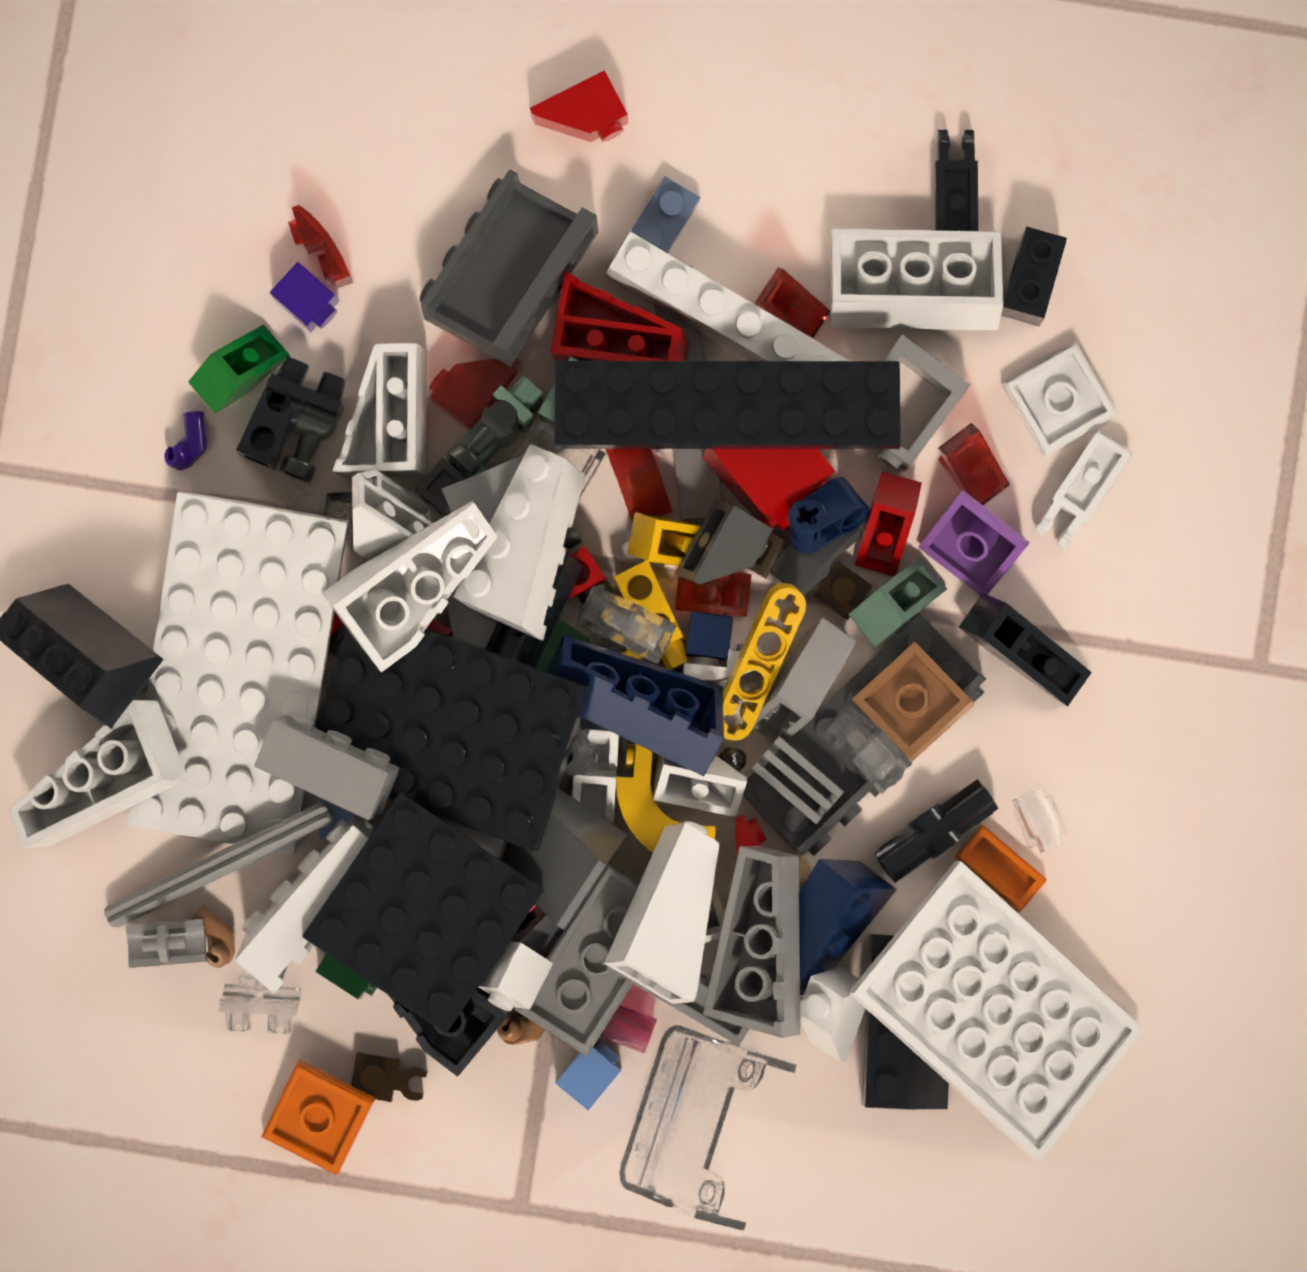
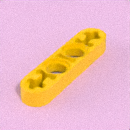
[723,583,806,741]

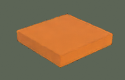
[261,1060,376,1175]

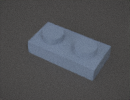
[631,176,701,253]

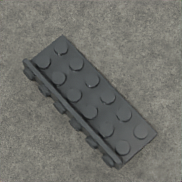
[743,613,986,856]

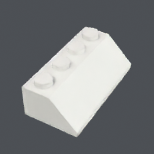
[830,229,1003,331]

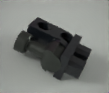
[236,357,346,483]

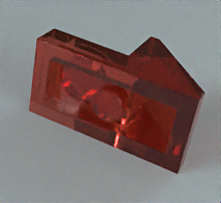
[938,423,1010,505]
[675,573,752,618]

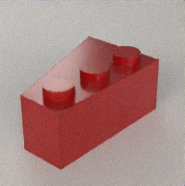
[550,272,690,361]

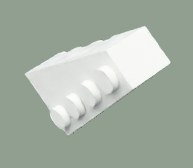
[9,700,188,849]

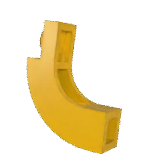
[616,744,716,853]

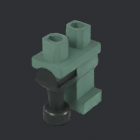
[447,375,543,478]

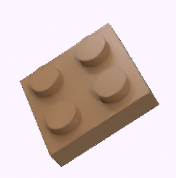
[852,642,974,763]

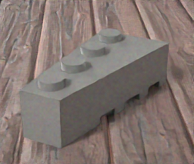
[703,846,801,1038]

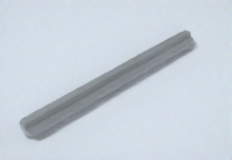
[104,802,335,927]

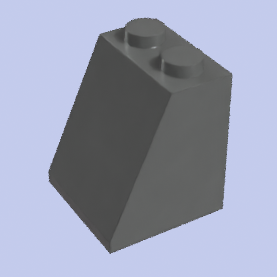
[502,789,628,930]

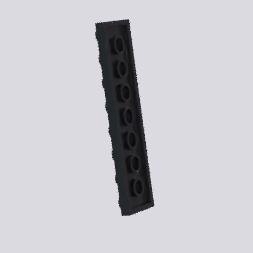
[555,361,901,449]

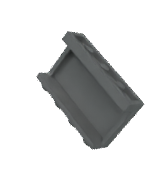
[419,169,599,367]

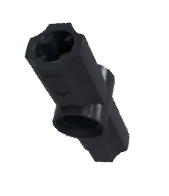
[873,779,999,883]

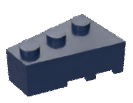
[799,859,897,995]

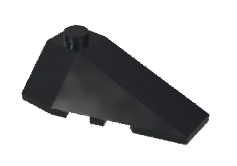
[388,987,510,1077]

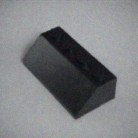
[0,584,164,728]
[862,934,949,1110]

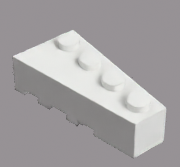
[453,444,585,642]
[235,815,375,994]

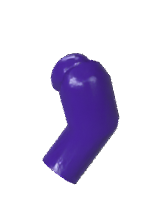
[164,411,207,470]

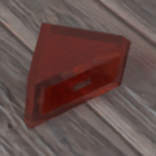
[755,267,830,338]

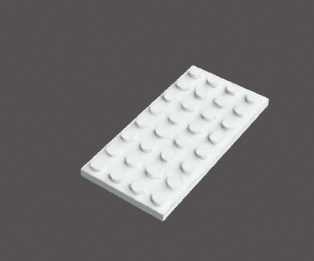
[127,491,349,855]

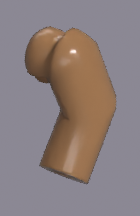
[191,905,235,968]
[497,1016,545,1045]

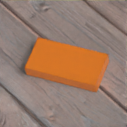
[954,824,1047,912]

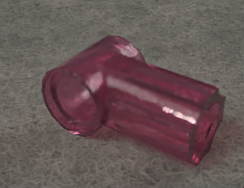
[600,1005,657,1054]

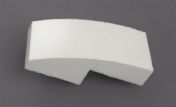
[683,644,763,683]

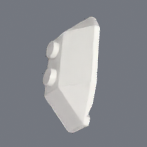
[352,469,460,587]

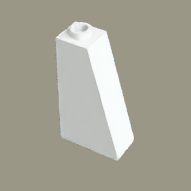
[604,821,720,1004]

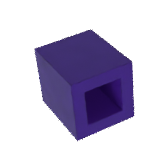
[269,261,339,333]

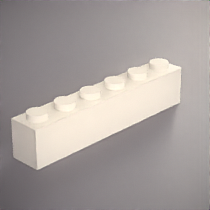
[605,232,850,361]

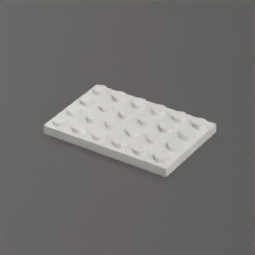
[848,861,1144,1162]

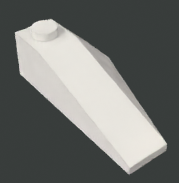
[322,501,497,672]

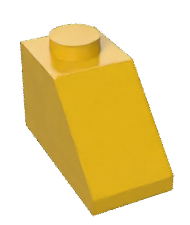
[627,512,701,566]

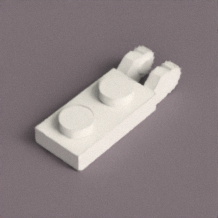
[1034,430,1133,550]

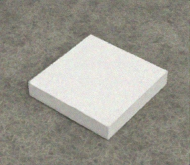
[1002,342,1118,458]

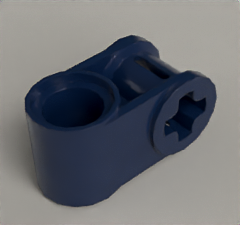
[788,477,870,553]

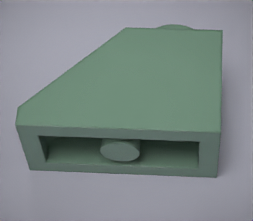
[848,557,947,647]

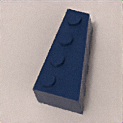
[547,635,724,776]

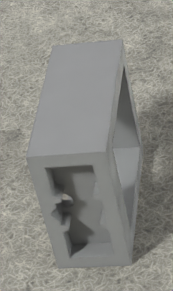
[877,334,971,470]

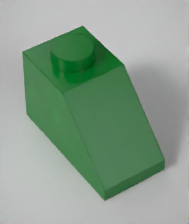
[188,324,290,414]

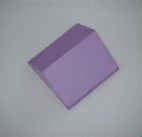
[918,490,1030,595]

